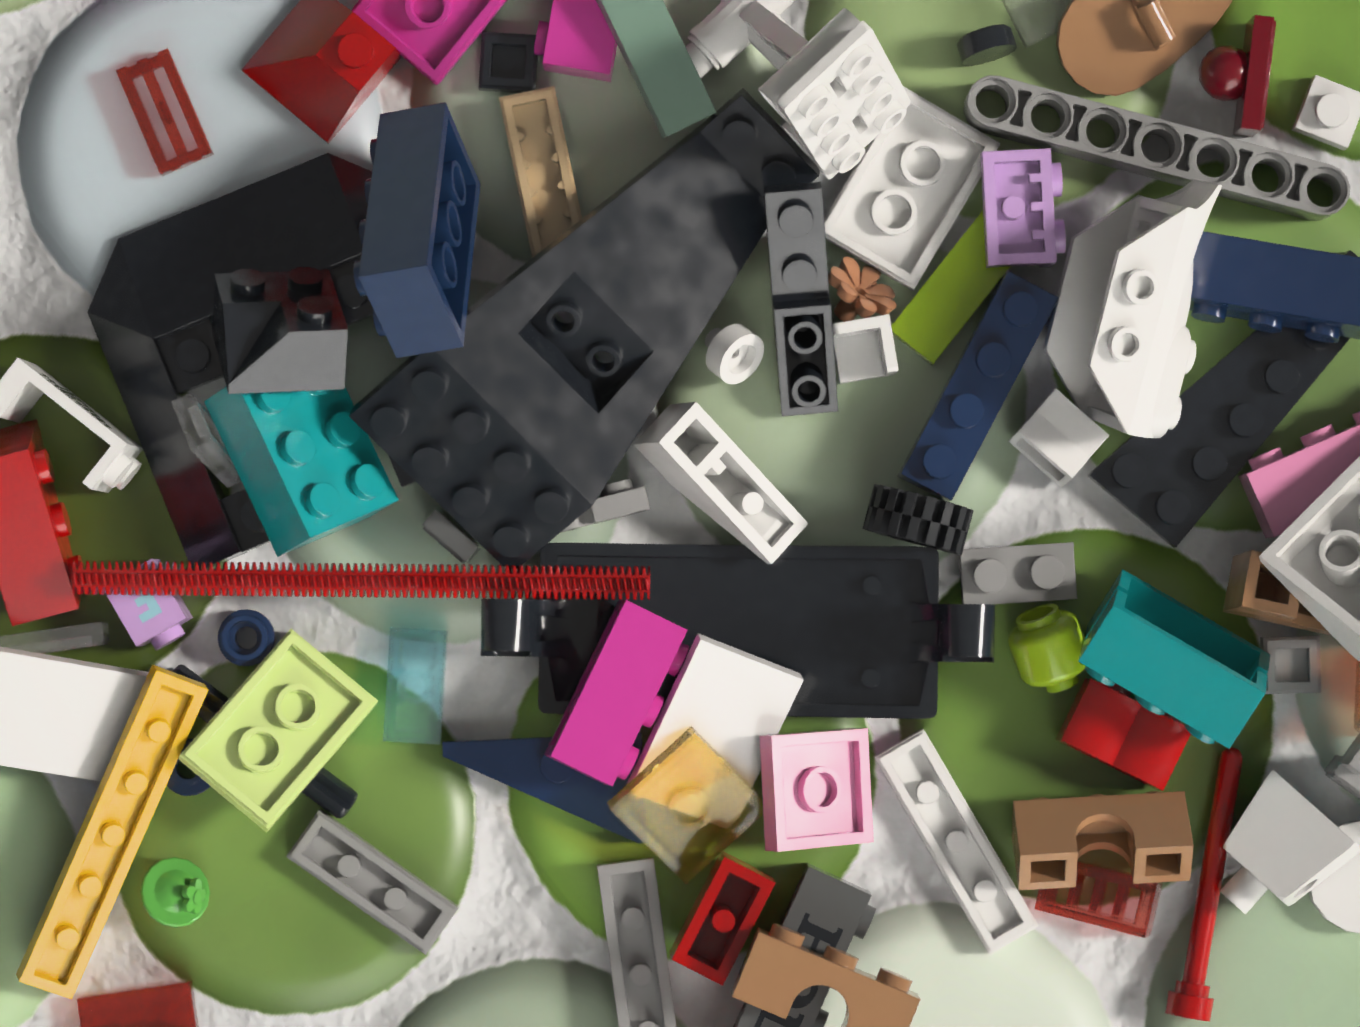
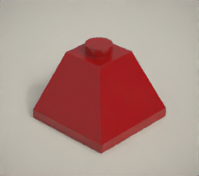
[241,0,401,144]

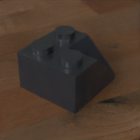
[212,267,348,394]

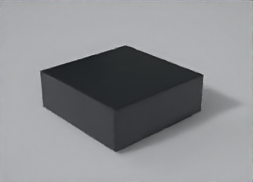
[479,32,538,93]

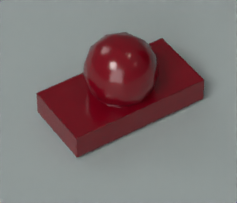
[1199,15,1276,137]

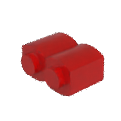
[1056,678,1191,791]

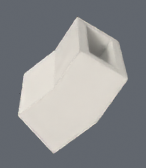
[1008,389,1110,488]

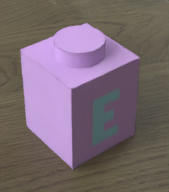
[105,558,193,651]

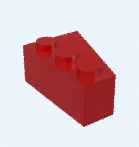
[0,419,85,626]

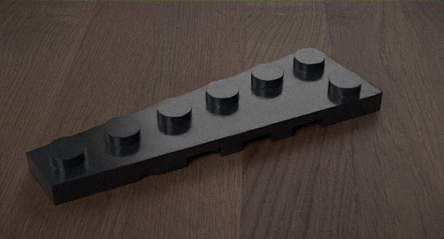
[1088,250,1358,548]

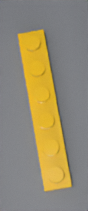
[16,664,209,999]

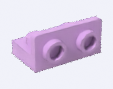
[980,148,1066,268]

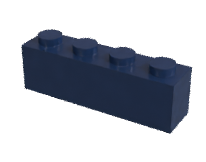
[1189,231,1360,343]
[897,271,1059,502]

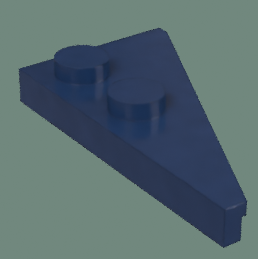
[442,732,647,843]

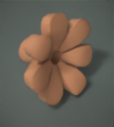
[828,256,897,322]

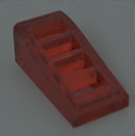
[1034,860,1163,938]

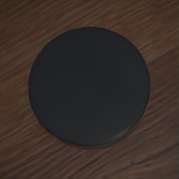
[957,24,1017,66]

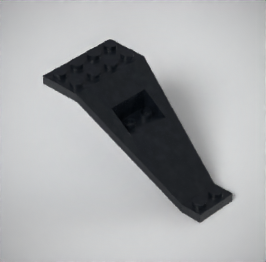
[349,88,820,571]

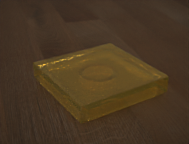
[607,726,763,884]

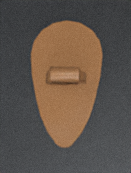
[1056,0,1233,96]

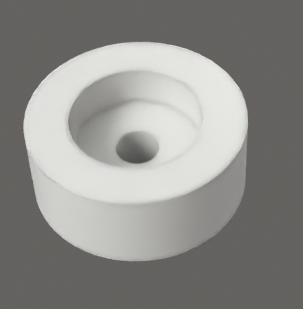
[705,324,764,384]

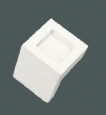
[832,314,899,384]

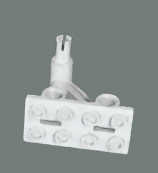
[685,0,911,179]

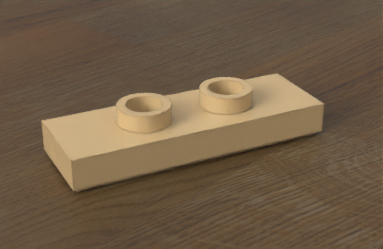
[499,86,582,258]

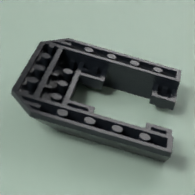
[87,153,416,569]

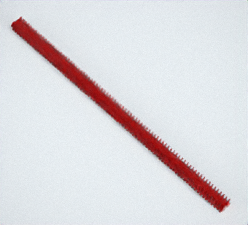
[72,560,650,600]

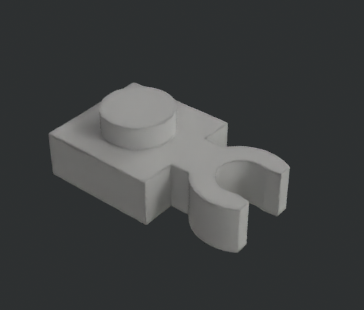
[560,479,651,533]

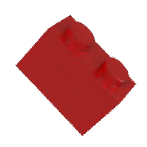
[669,850,776,986]

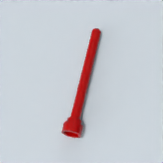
[1165,747,1243,1022]

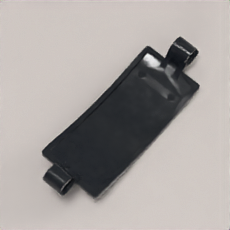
[480,543,995,719]

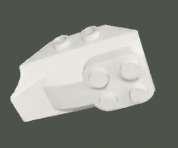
[1043,179,1222,438]

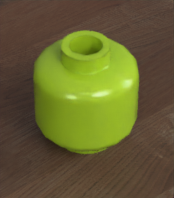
[1008,604,1085,693]

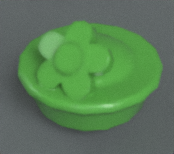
[140,857,210,928]

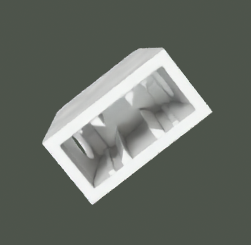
[1220,770,1360,914]

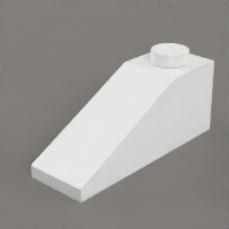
[633,402,808,564]

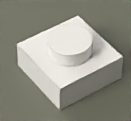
[1292,75,1360,151]

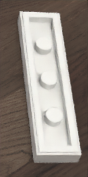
[874,728,1038,955]

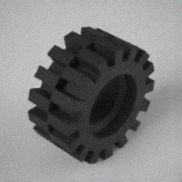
[862,484,973,555]

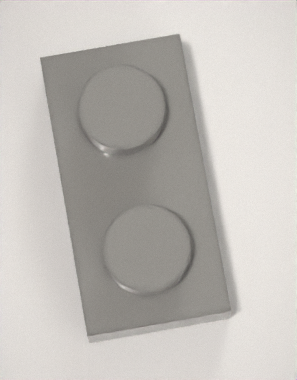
[959,542,1077,605]

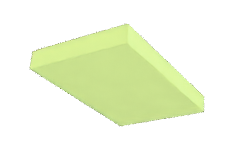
[179,629,378,833]

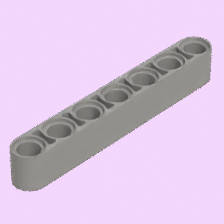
[963,75,1350,221]

